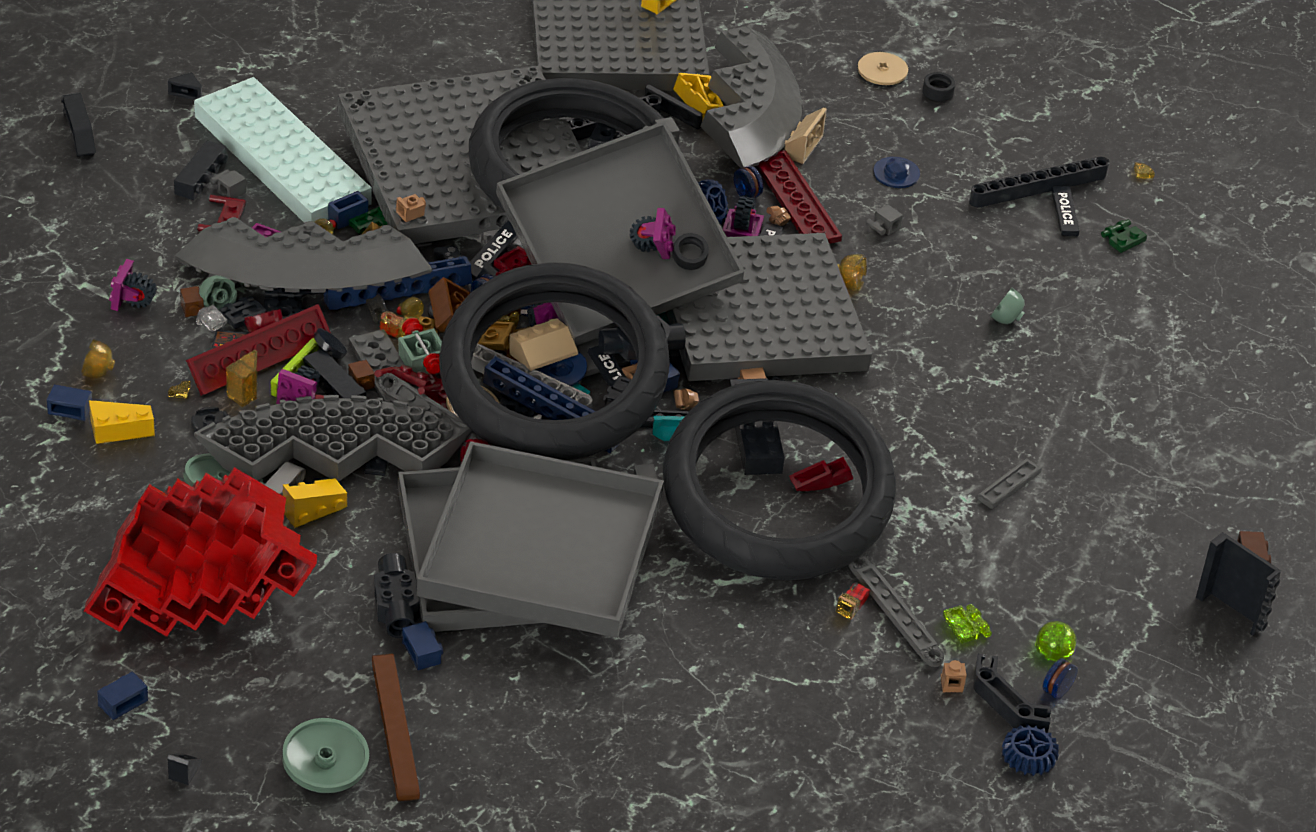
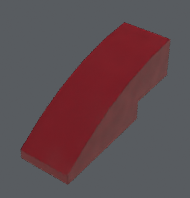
[789,457,853,491]

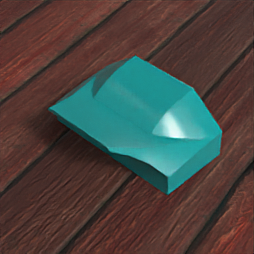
[653,416,684,441]

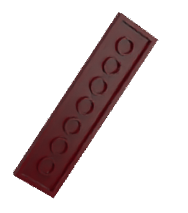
[756,150,842,244]
[186,304,331,395]

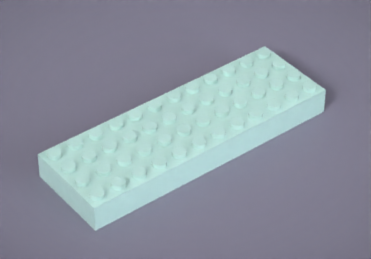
[194,77,372,226]

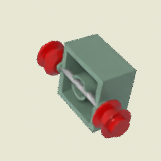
[398,318,442,374]

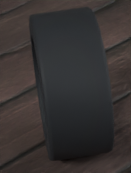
[922,72,955,102]
[672,233,709,270]

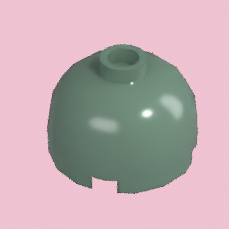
[199,275,237,314]
[990,287,1025,324]

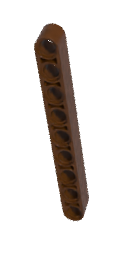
[372,653,420,802]

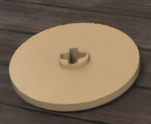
[858,52,908,85]

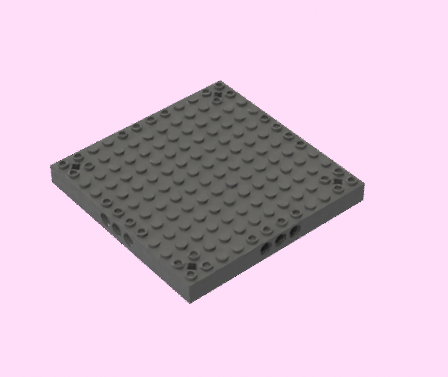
[337,66,582,244]

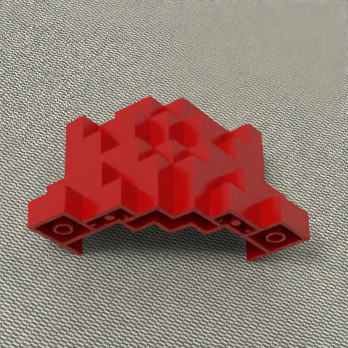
[84,467,317,636]

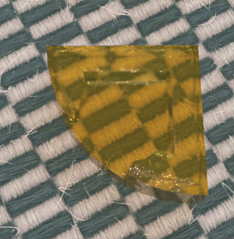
[1134,162,1155,178]
[168,381,191,399]

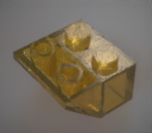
[226,350,258,407]

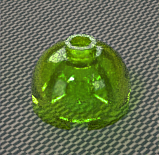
[1035,621,1077,661]

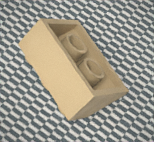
[784,108,827,164]
[510,319,578,371]

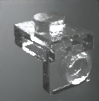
[196,305,227,332]

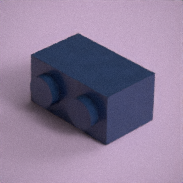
[328,191,368,229]
[47,384,92,421]
[402,621,444,670]
[97,671,148,720]

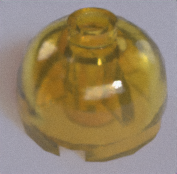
[837,254,867,291]
[82,339,115,379]

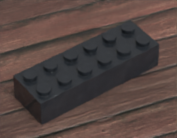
[730,378,785,475]

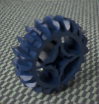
[698,179,729,225]
[1002,725,1059,776]

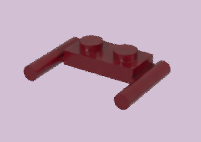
[197,194,246,231]
[374,365,441,395]

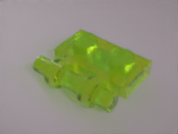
[943,604,992,643]

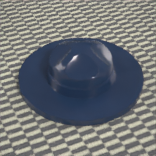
[873,157,920,188]
[536,352,587,386]

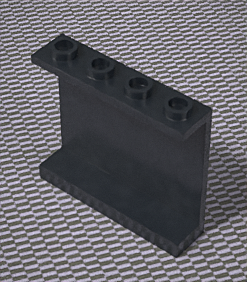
[1196,532,1281,636]

